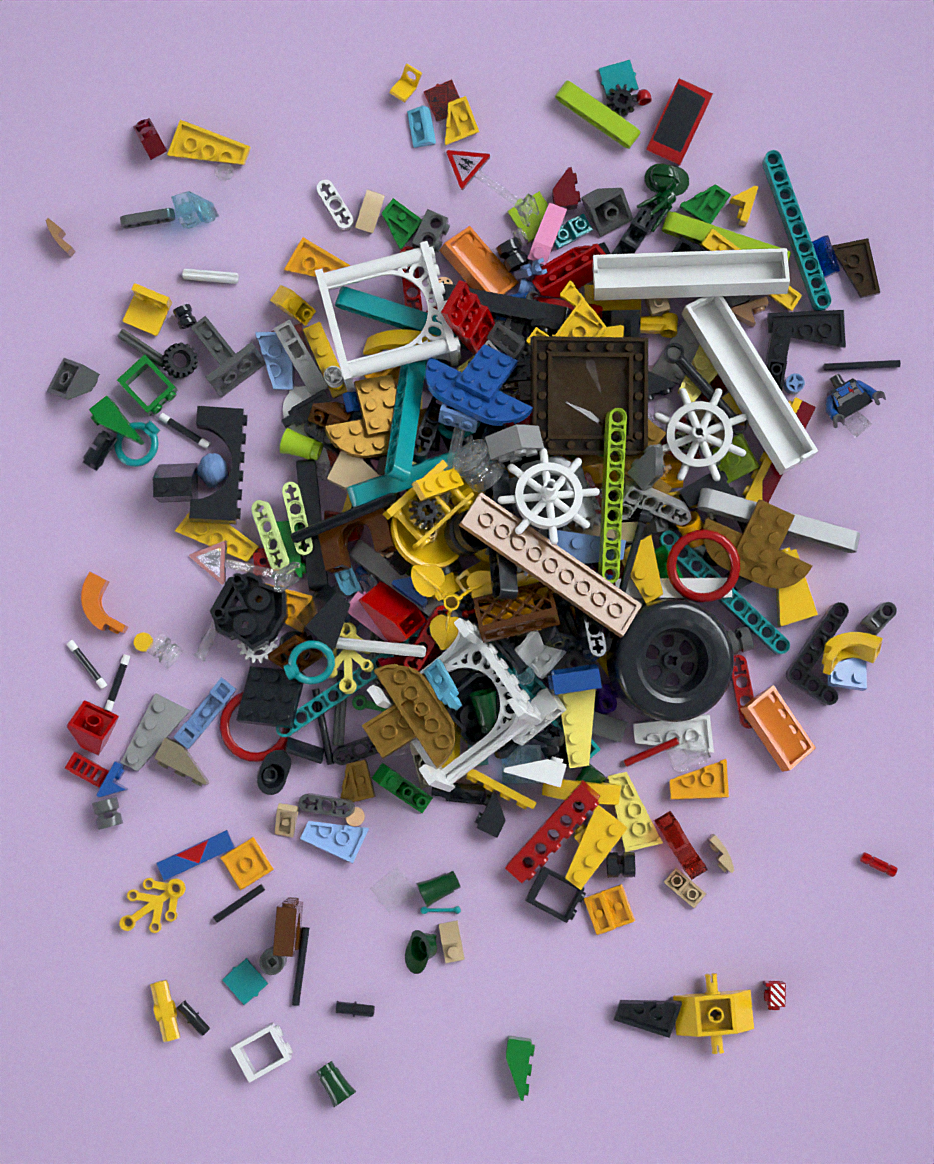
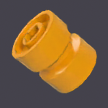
[676,511,704,548]

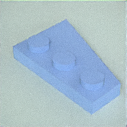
[255,332,294,390]
[300,821,369,864]

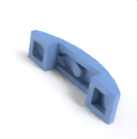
[173,677,237,749]

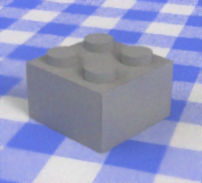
[485,424,544,463]

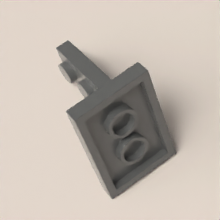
[191,316,266,398]

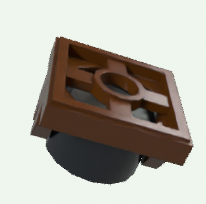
[268,631,323,672]

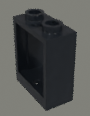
[534,598,581,652]
[525,866,586,923]

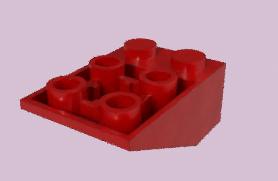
[358,581,427,643]

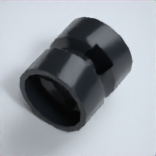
[496,237,529,273]
[541,742,569,767]
[606,852,636,878]

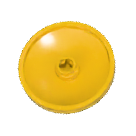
[391,495,460,569]

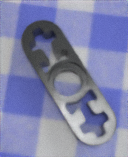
[120,208,175,229]
[299,793,355,818]

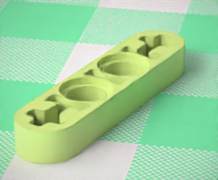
[282,482,313,556]
[251,500,290,571]

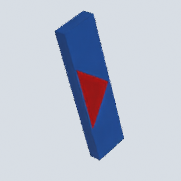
[156,830,235,881]

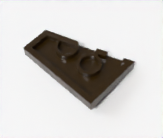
[830,238,881,298]

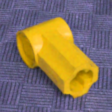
[640,313,678,338]

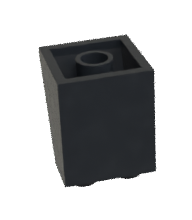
[153,463,198,503]
[296,583,350,651]

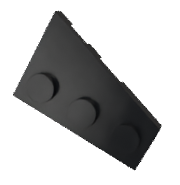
[614,1000,682,1038]

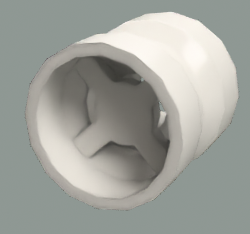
[324,366,344,388]

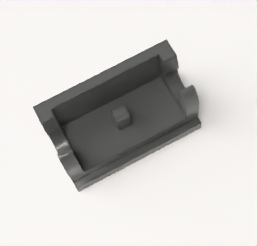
[592,711,628,743]

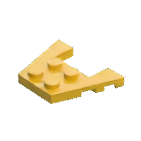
[526,281,607,345]

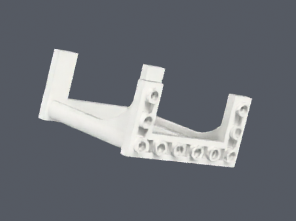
[315,241,461,392]
[367,618,543,792]

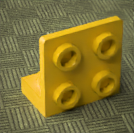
[123,283,173,336]

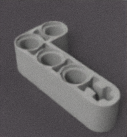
[613,480,691,525]

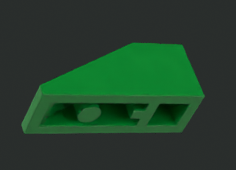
[89,395,144,445]

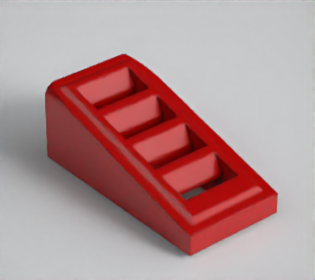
[65,752,109,788]

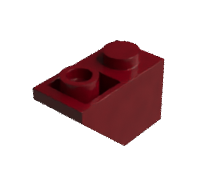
[133,118,167,160]
[552,167,581,210]

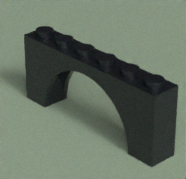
[189,406,248,525]
[677,468,753,591]

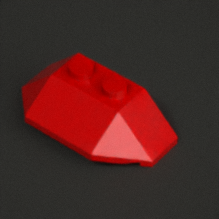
[532,243,606,298]

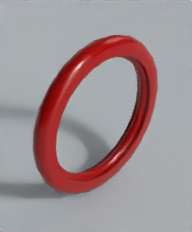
[666,529,741,603]
[220,692,291,762]

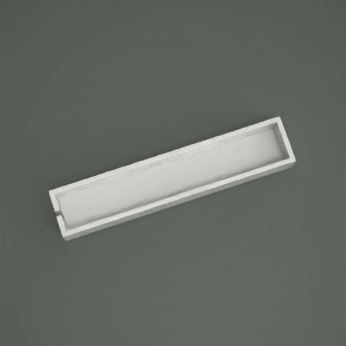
[593,248,790,300]
[682,296,818,475]

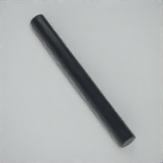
[823,360,901,371]
[312,688,335,765]
[292,927,310,1006]

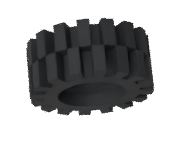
[162,342,198,378]

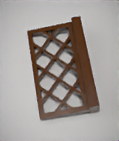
[473,582,560,643]

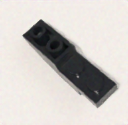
[765,320,793,391]

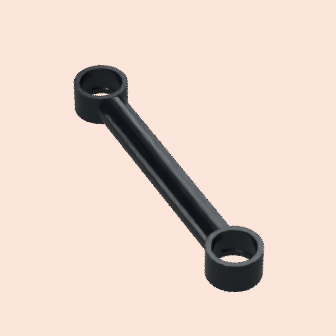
[664,343,748,435]

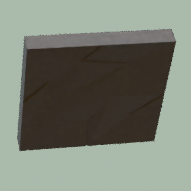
[530,336,648,455]

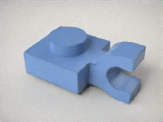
[514,258,547,279]

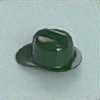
[645,163,689,196]
[405,930,437,974]

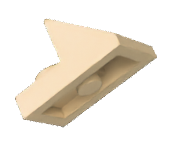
[275,803,299,838]
[439,920,465,963]

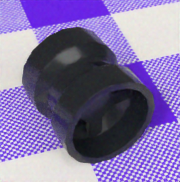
[173,304,197,329]

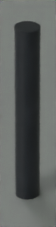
[213,884,265,923]

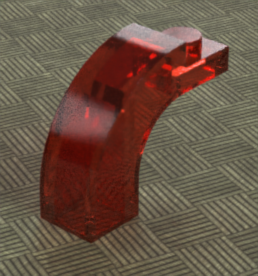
[654,811,708,880]

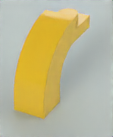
[822,632,883,675]

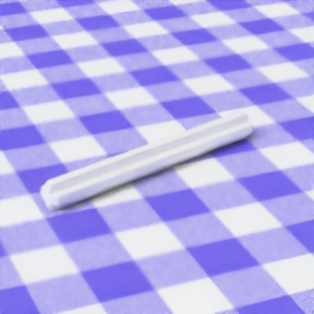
[336,637,426,657]

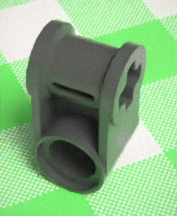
[860,602,897,636]

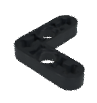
[494,724,565,759]

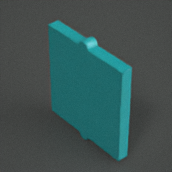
[598,60,639,96]
[222,958,269,1005]

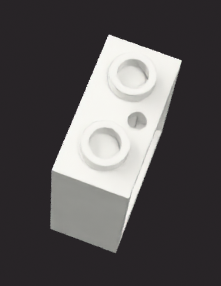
[231,1022,293,1083]

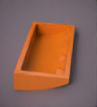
[439,226,519,295]
[740,685,816,772]

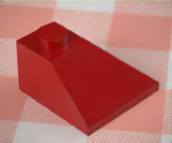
[67,700,119,756]

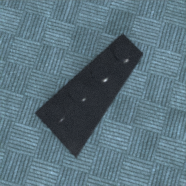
[767,310,846,348]

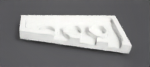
[632,714,714,753]

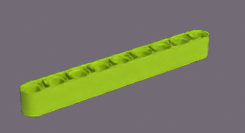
[598,408,627,583]

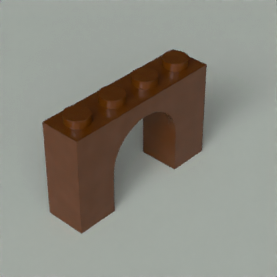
[318,505,398,574]
[273,897,303,957]

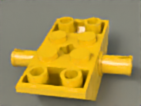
[673,973,754,1054]

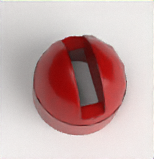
[636,89,652,106]

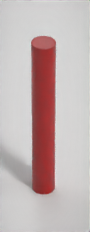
[624,737,680,767]

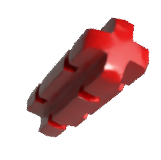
[860,852,898,877]

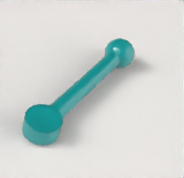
[420,906,461,914]

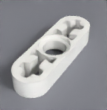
[317,180,354,230]

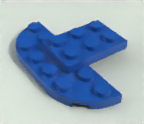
[425,344,533,426]

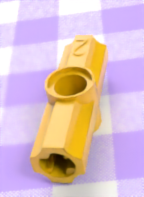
[150,980,181,1042]

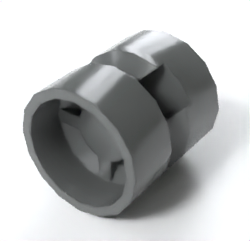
[727,626,754,655]
[92,797,123,830]
[259,947,287,975]

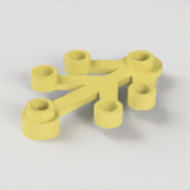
[324,622,374,694]

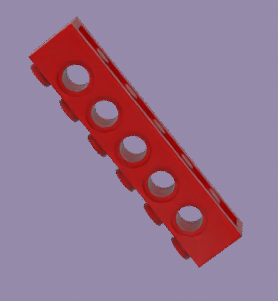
[505,780,600,883]

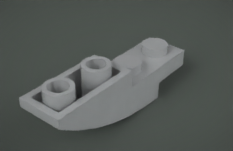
[274,319,329,396]

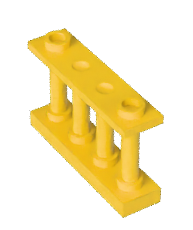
[383,460,474,549]

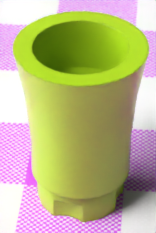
[279,428,323,461]

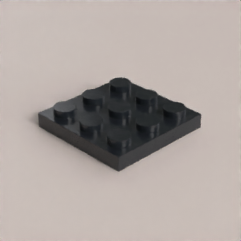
[236,666,306,729]

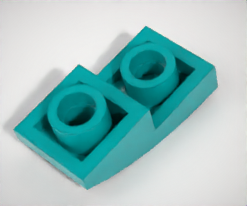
[554,213,593,250]

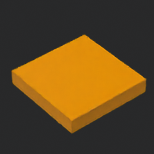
[220,837,274,891]

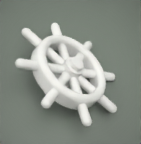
[653,388,747,481]
[497,448,600,545]

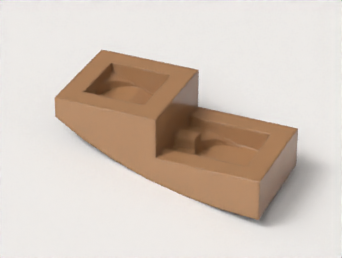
[45,218,76,257]

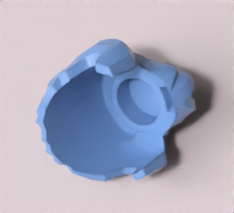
[196,453,228,488]

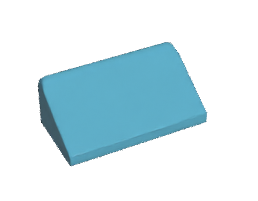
[407,105,436,148]

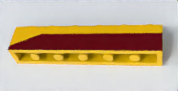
[742,397,816,503]

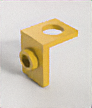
[389,63,422,102]

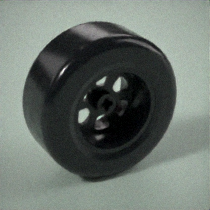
[606,599,734,722]

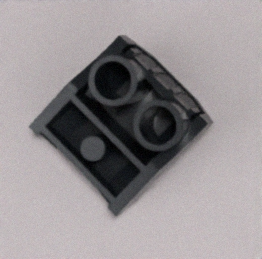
[602,310,640,337]

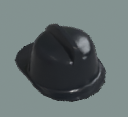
[257,750,291,795]

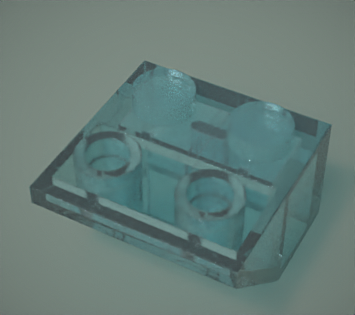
[171,191,219,229]
[502,744,542,784]

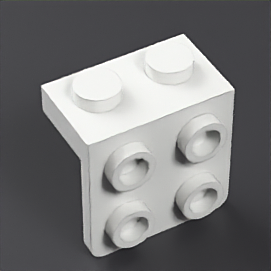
[514,630,567,679]

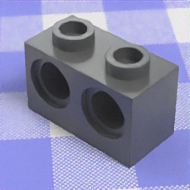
[412,209,450,253]

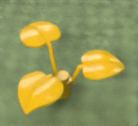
[411,564,492,650]

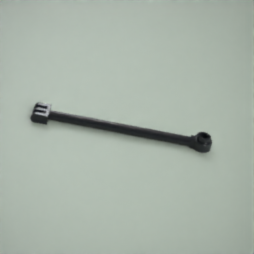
[604,509,653,651]

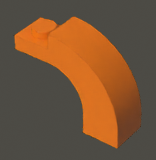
[81,571,128,634]

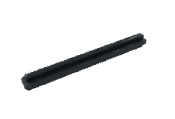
[290,493,397,543]

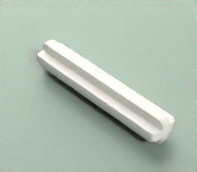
[182,269,239,284]

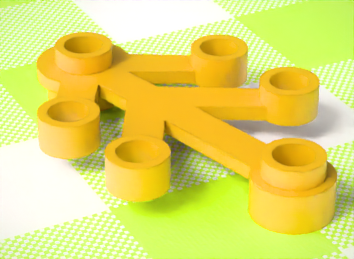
[119,878,186,933]

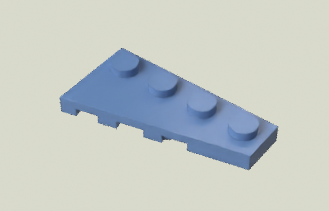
[547,530,626,564]

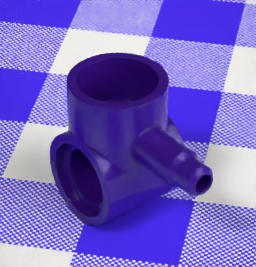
[594,684,619,715]

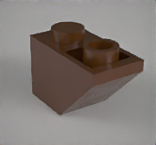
[308,402,354,428]

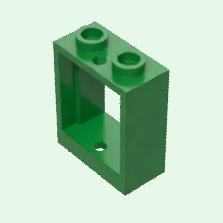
[117,354,178,416]

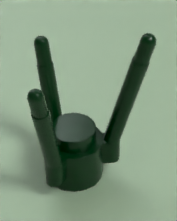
[637,189,676,232]

